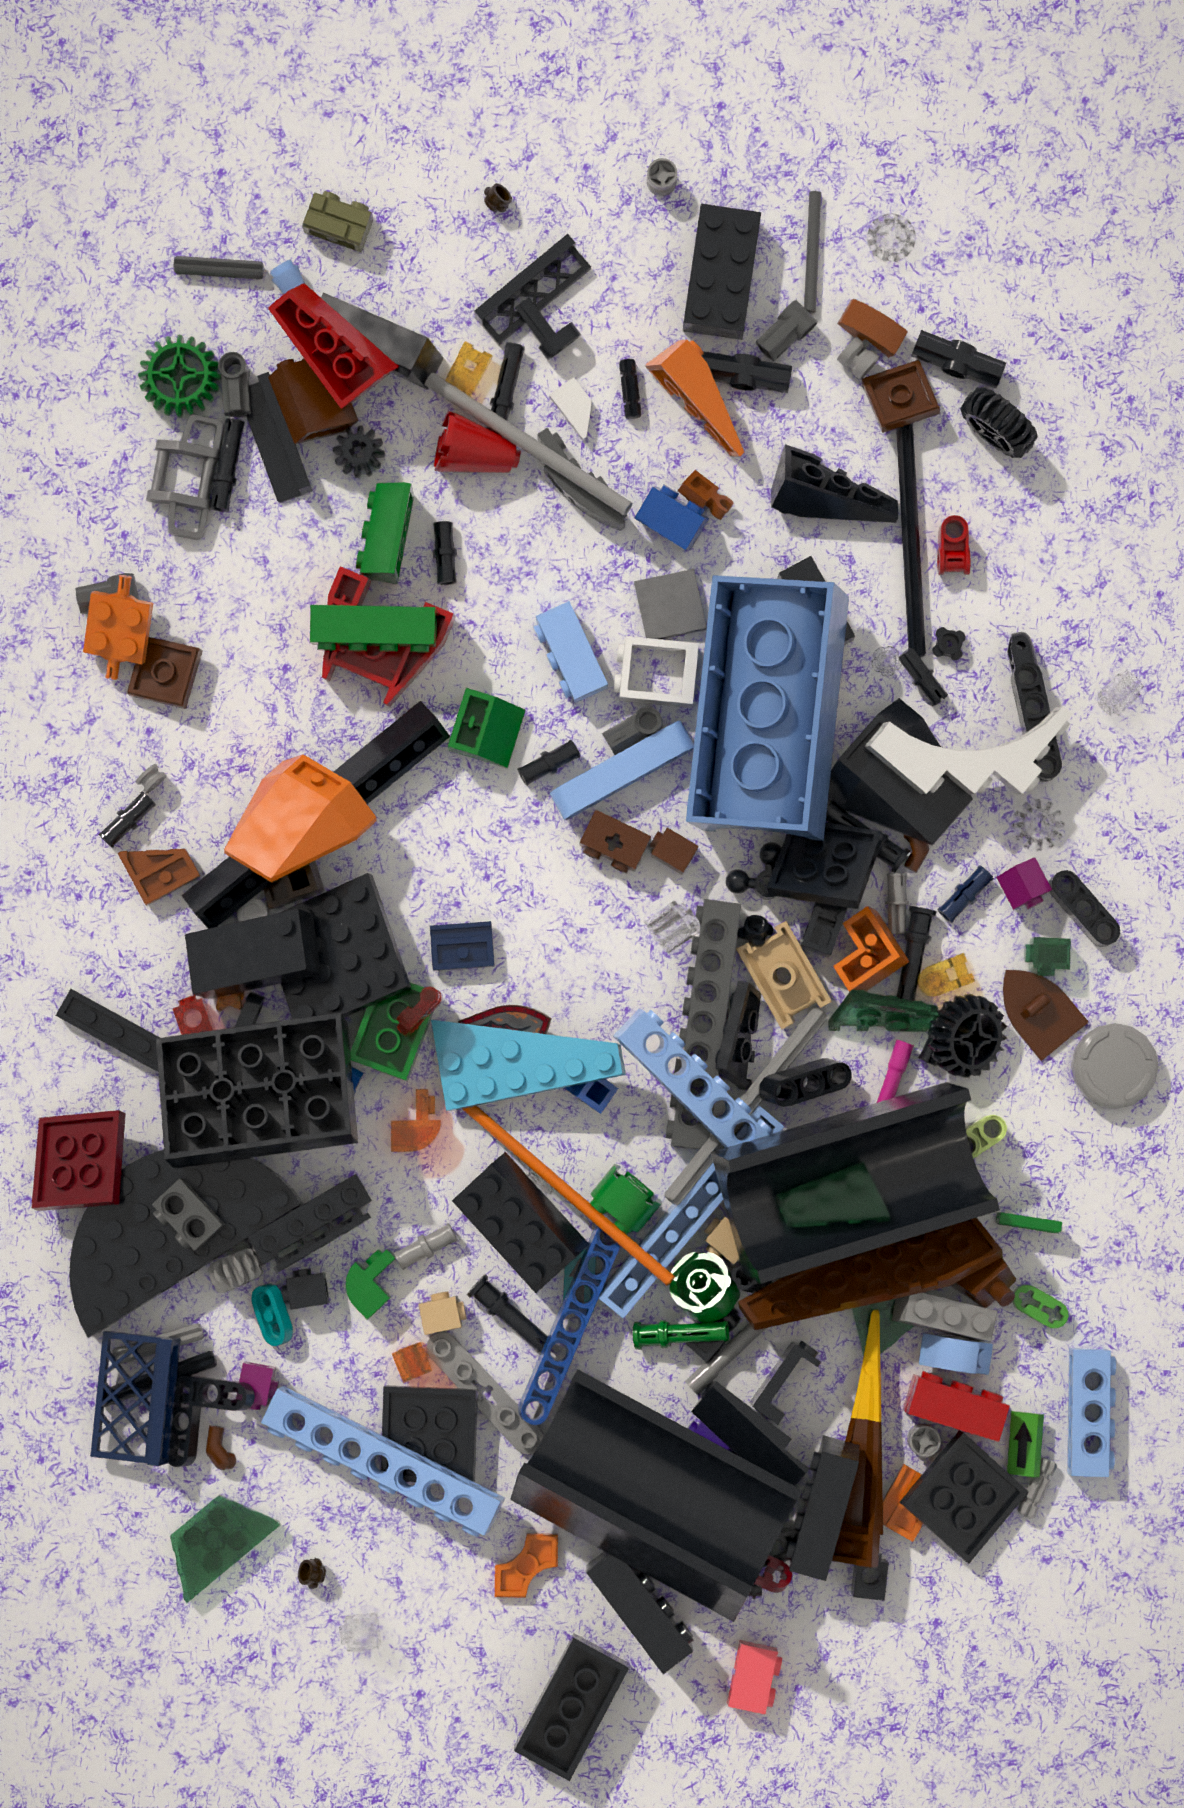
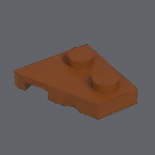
[117,849,201,906]

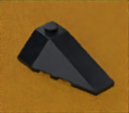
[771,444,898,523]

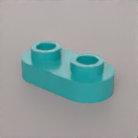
[251,1283,293,1346]

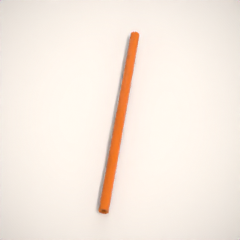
[462,1106,675,1286]

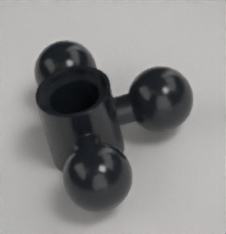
[725,842,797,900]

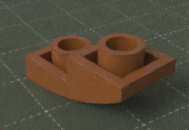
[837,299,908,358]

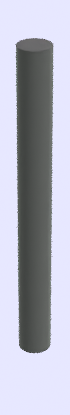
[804,191,821,313]

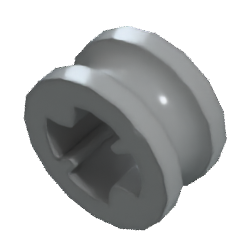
[136,764,167,794]

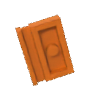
[883,1464,923,1542]

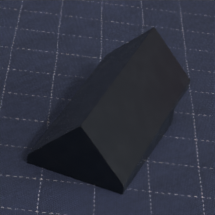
[691,1381,810,1486]

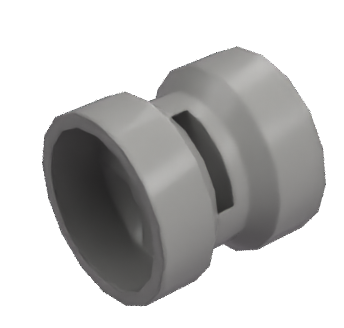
[647,158,677,196]
[837,337,880,380]
[907,1423,941,1457]

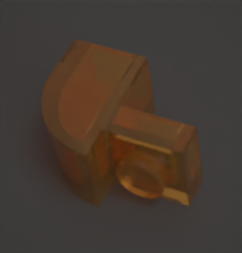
[391,1089,442,1152]

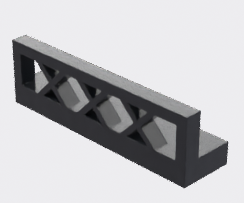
[474,234,591,346]

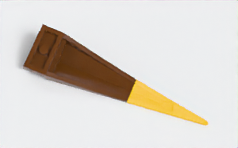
[832,1310,883,1568]

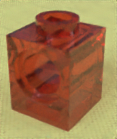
[173,995,216,1035]

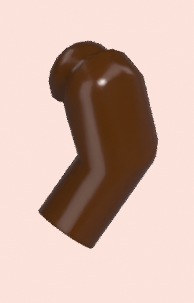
[903,834,930,873]
[206,1425,236,1470]

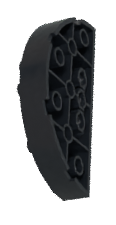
[69,1150,304,1338]

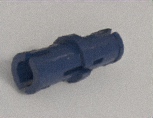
[937,865,994,923]

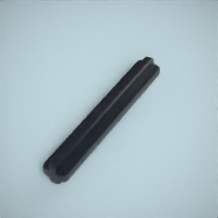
[104,1351,217,1407]

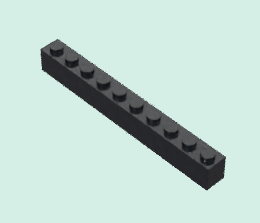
[181,701,451,929]

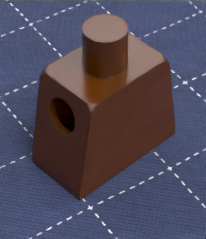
[951,1257,1016,1308]

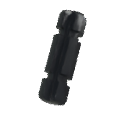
[619,359,641,419]

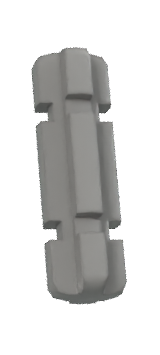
[1018,1458,1057,1519]

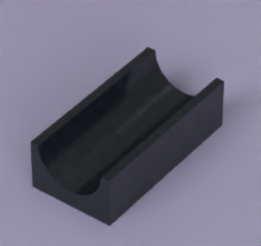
[711,1082,1000,1284]
[510,1369,802,1622]

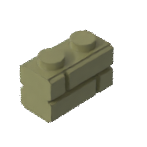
[302,191,373,252]

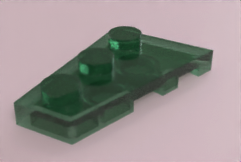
[828,989,939,1032]
[776,1162,890,1227]

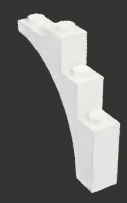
[865,706,1072,794]

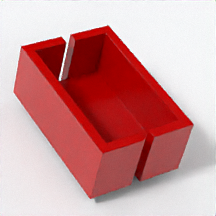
[903,1371,1010,1442]

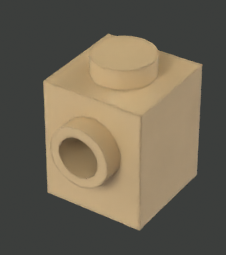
[704,1216,739,1264]
[418,1291,467,1335]

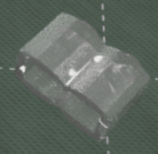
[643,901,700,954]

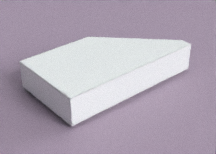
[549,377,592,441]

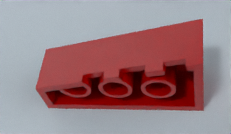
[268,283,399,409]

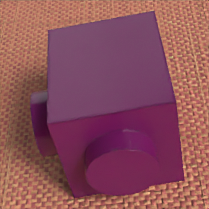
[996,857,1052,910]
[236,1361,279,1410]

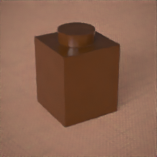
[649,827,699,875]

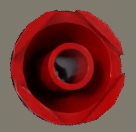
[434,411,521,473]

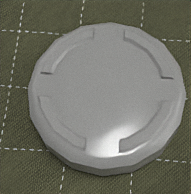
[1071,1023,1159,1109]

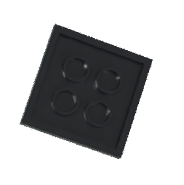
[767,822,883,909]
[381,1385,478,1482]
[899,1430,1029,1564]

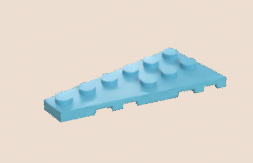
[431,1020,626,1111]

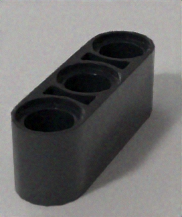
[1049,870,1120,947]
[759,1058,852,1107]

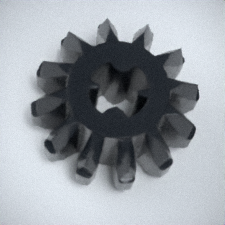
[333,425,385,479]

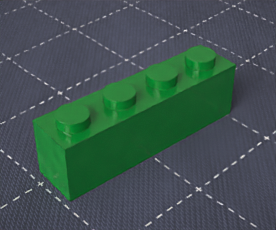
[310,605,437,653]

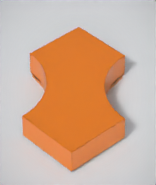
[494,1533,558,1598]

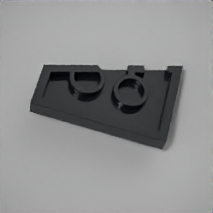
[715,981,761,1090]

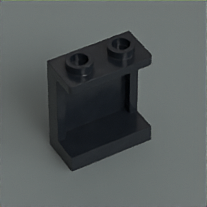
[749,1340,821,1425]

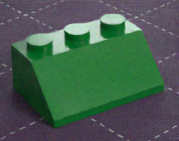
[356,482,414,584]

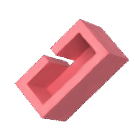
[727,1640,782,1714]

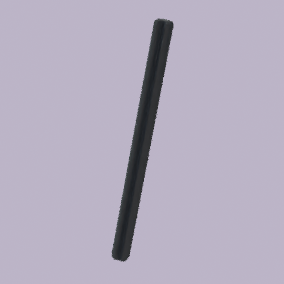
[896,423,926,658]

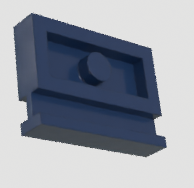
[430,921,495,971]

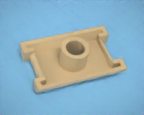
[736,921,832,1030]

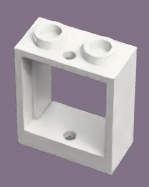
[614,636,699,708]

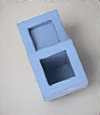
[919,1333,993,1375]

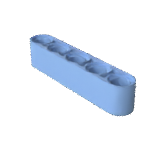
[549,720,694,820]

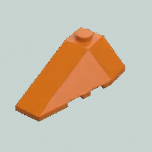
[645,339,744,457]

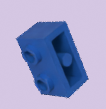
[634,484,709,550]

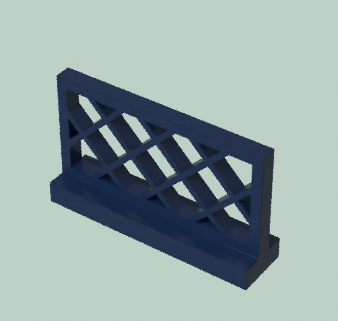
[90,1331,181,1466]

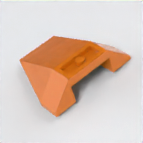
[224,754,377,882]

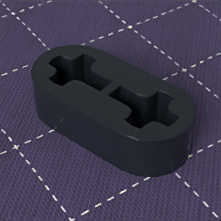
[235,991,265,1027]

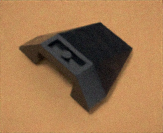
[828,698,973,846]

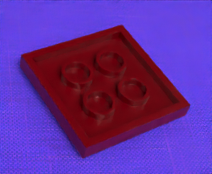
[31,1110,126,1211]

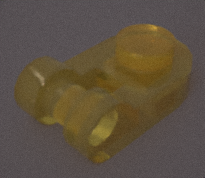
[446,341,493,396]
[918,953,975,997]

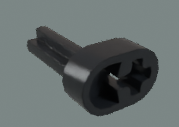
[515,297,582,360]

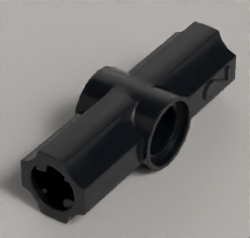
[911,330,1006,389]
[702,351,792,393]

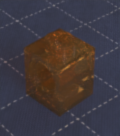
[392,1340,434,1383]

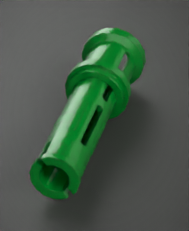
[633,1320,729,1350]

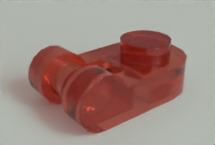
[396,986,443,1037]

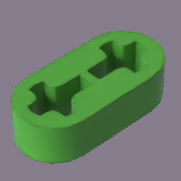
[1012,1284,1069,1328]

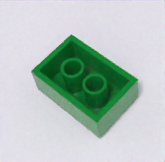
[350,982,440,1082]

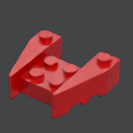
[322,566,456,707]

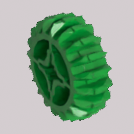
[138,334,221,418]

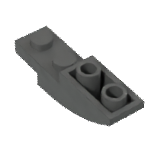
[537,428,627,531]

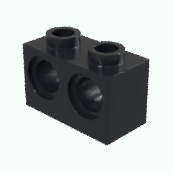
[800,902,848,958]

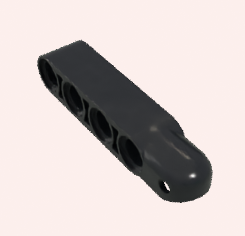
[1007,632,1062,782]

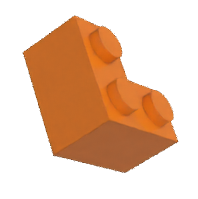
[833,906,910,996]

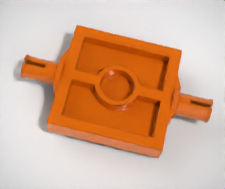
[83,575,153,680]

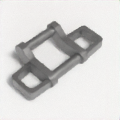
[146,414,223,540]

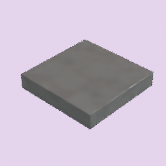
[634,569,707,639]

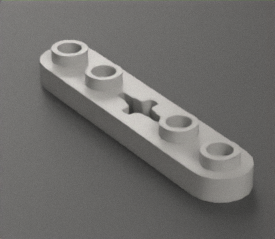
[426,1332,543,1454]

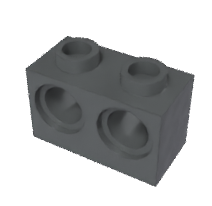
[152,1178,226,1251]

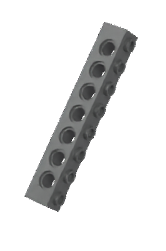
[665,899,741,1149]

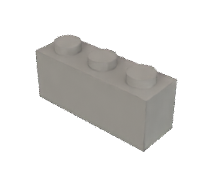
[892,1293,997,1342]

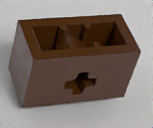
[579,810,651,874]

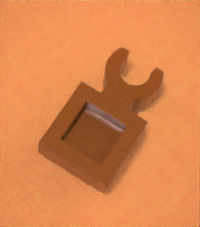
[678,470,734,520]

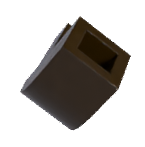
[263,861,325,909]

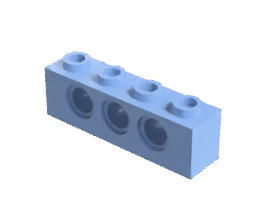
[1067,1348,1116,1477]

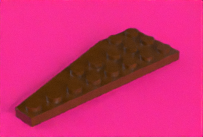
[738,1218,1003,1330]

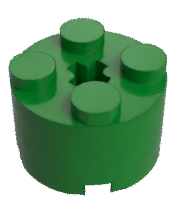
[590,1164,662,1234]
[669,1252,740,1323]

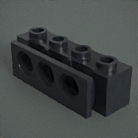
[246,1174,372,1274]

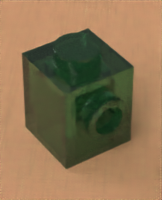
[1024,937,1071,976]

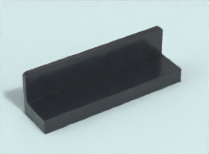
[246,372,313,503]

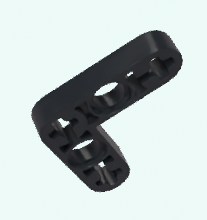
[168,1376,255,1467]

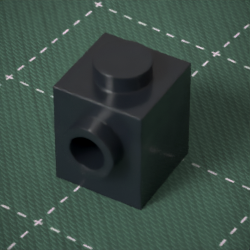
[282,1268,330,1310]

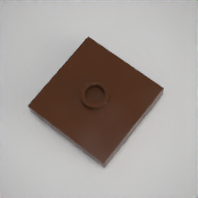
[862,360,940,433]
[127,637,203,709]

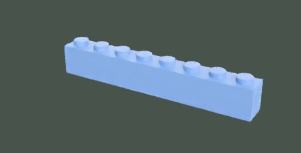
[599,1106,784,1318]

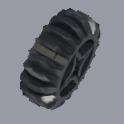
[960,387,1038,458]
[927,994,1008,1078]

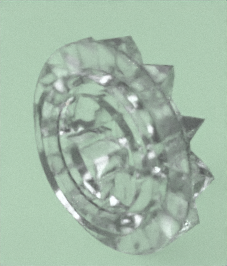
[867,214,916,262]

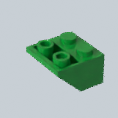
[448,688,526,769]

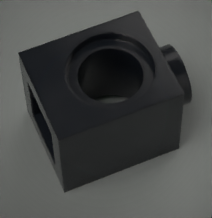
[851,1553,889,1601]

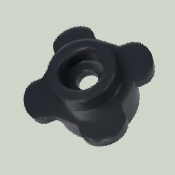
[932,627,966,660]
[737,915,774,947]

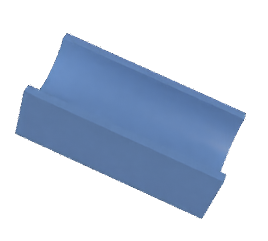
[686,575,849,841]

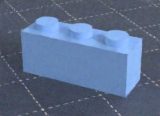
[533,601,608,703]

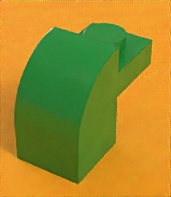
[346,1249,396,1320]

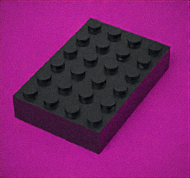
[156,1013,358,1168]

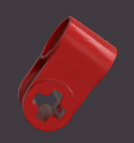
[937,515,971,575]

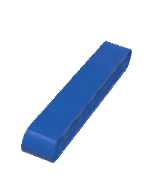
[518,1226,620,1425]

